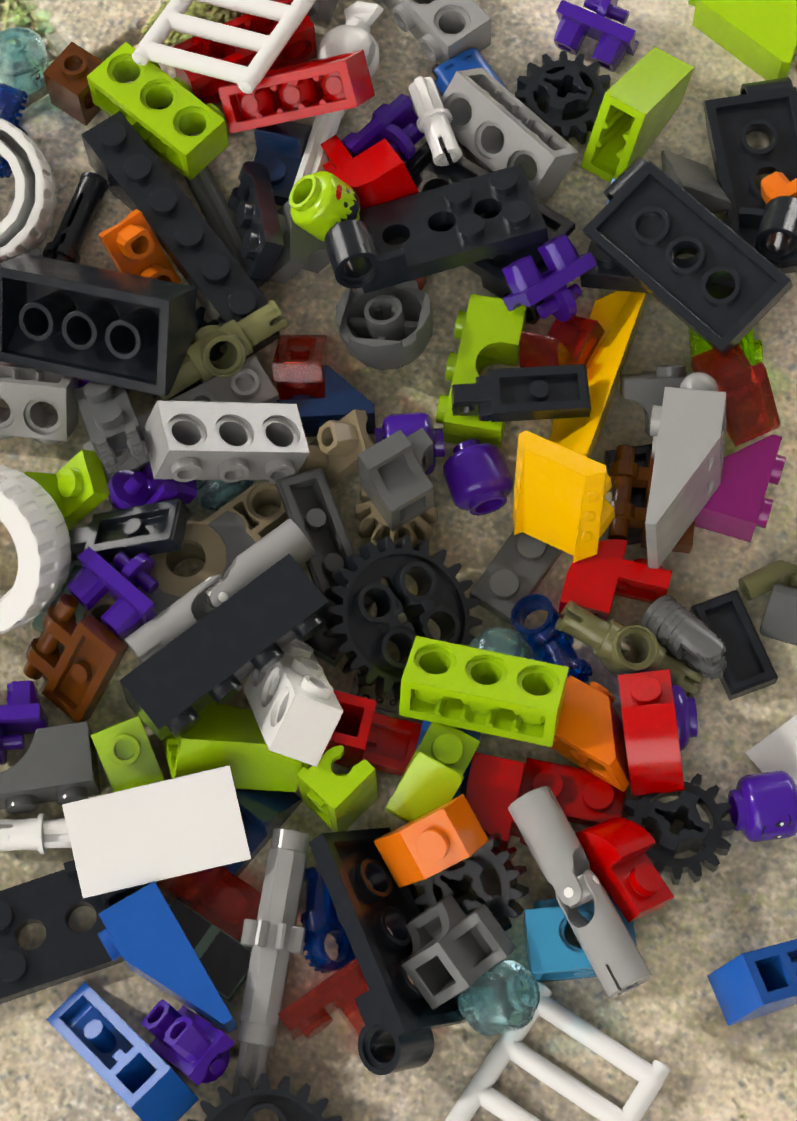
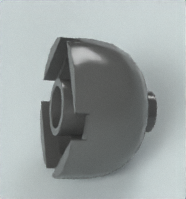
[336,280,433,370]

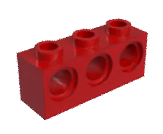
[173,0,317,104]
[218,50,375,134]

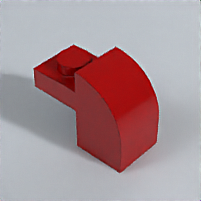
[320,135,419,210]
[558,539,672,622]
[618,669,685,796]
[323,690,422,776]
[466,752,568,851]
[575,818,674,923]

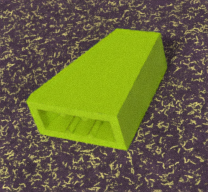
[688,0,797,80]
[580,47,694,183]
[162,701,309,792]

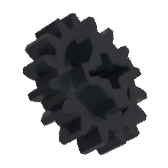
[515,51,611,145]
[623,773,735,885]
[415,833,529,932]

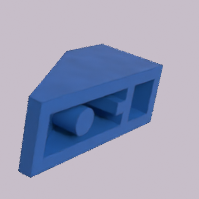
[98,881,238,1033]
[707,939,797,1026]
[46,982,199,1121]

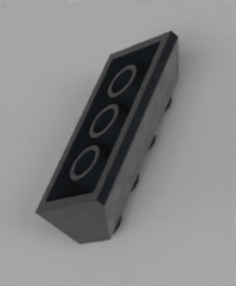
[0,253,197,396]
[120,554,328,740]

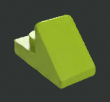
[24,450,110,530]
[384,722,481,823]

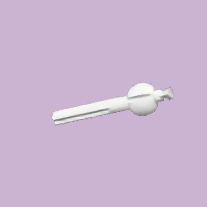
[293,1,384,187]

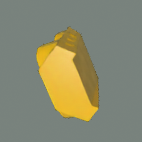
[512,430,615,563]

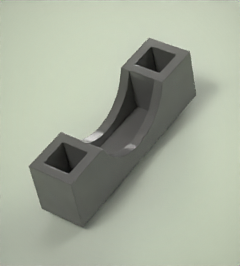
[0,721,101,814]

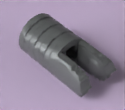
[640,595,727,680]

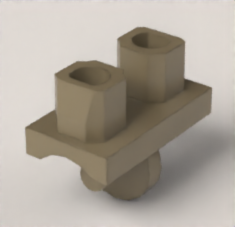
[297,409,376,489]

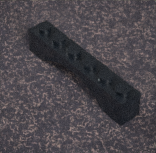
[81,111,280,360]

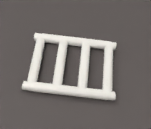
[132,0,316,94]
[444,982,671,1121]

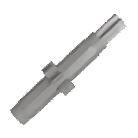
[232,829,311,1096]

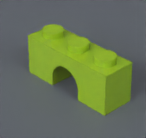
[436,293,527,449]

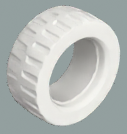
[0,118,57,263]
[0,465,71,635]

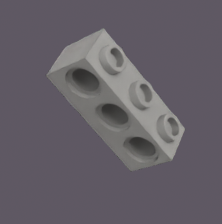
[374,0,491,65]
[441,68,579,200]
[0,362,78,444]
[143,400,310,483]

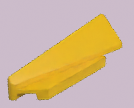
[548,290,649,459]

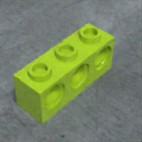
[87,42,229,181]
[399,636,569,747]

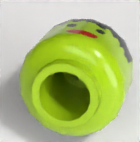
[289,171,360,242]

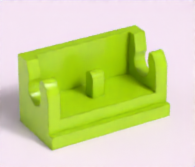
[297,745,379,832]

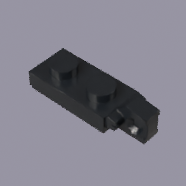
[451,364,591,422]
[68,499,190,565]

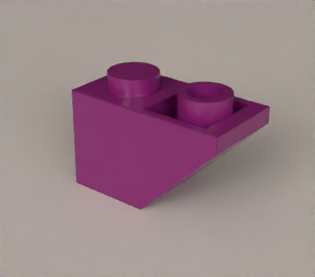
[694,434,786,542]

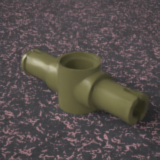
[158,300,288,401]
[555,600,703,697]

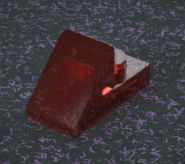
[520,316,605,368]
[272,335,327,400]
[690,343,781,446]
[156,865,261,942]
[278,958,369,1041]

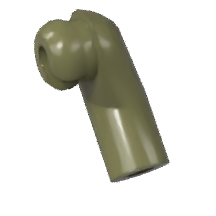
[738,560,797,601]

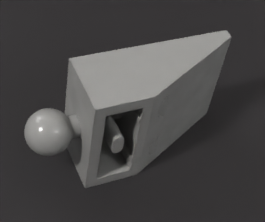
[645,372,726,569]

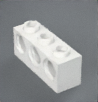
[243,639,343,767]

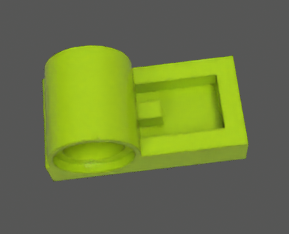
[91,716,165,792]

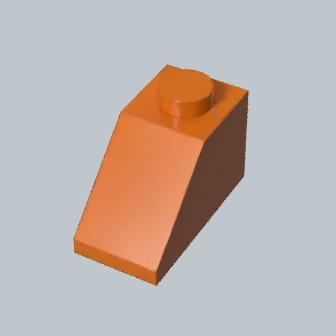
[548,675,630,792]
[374,794,489,888]

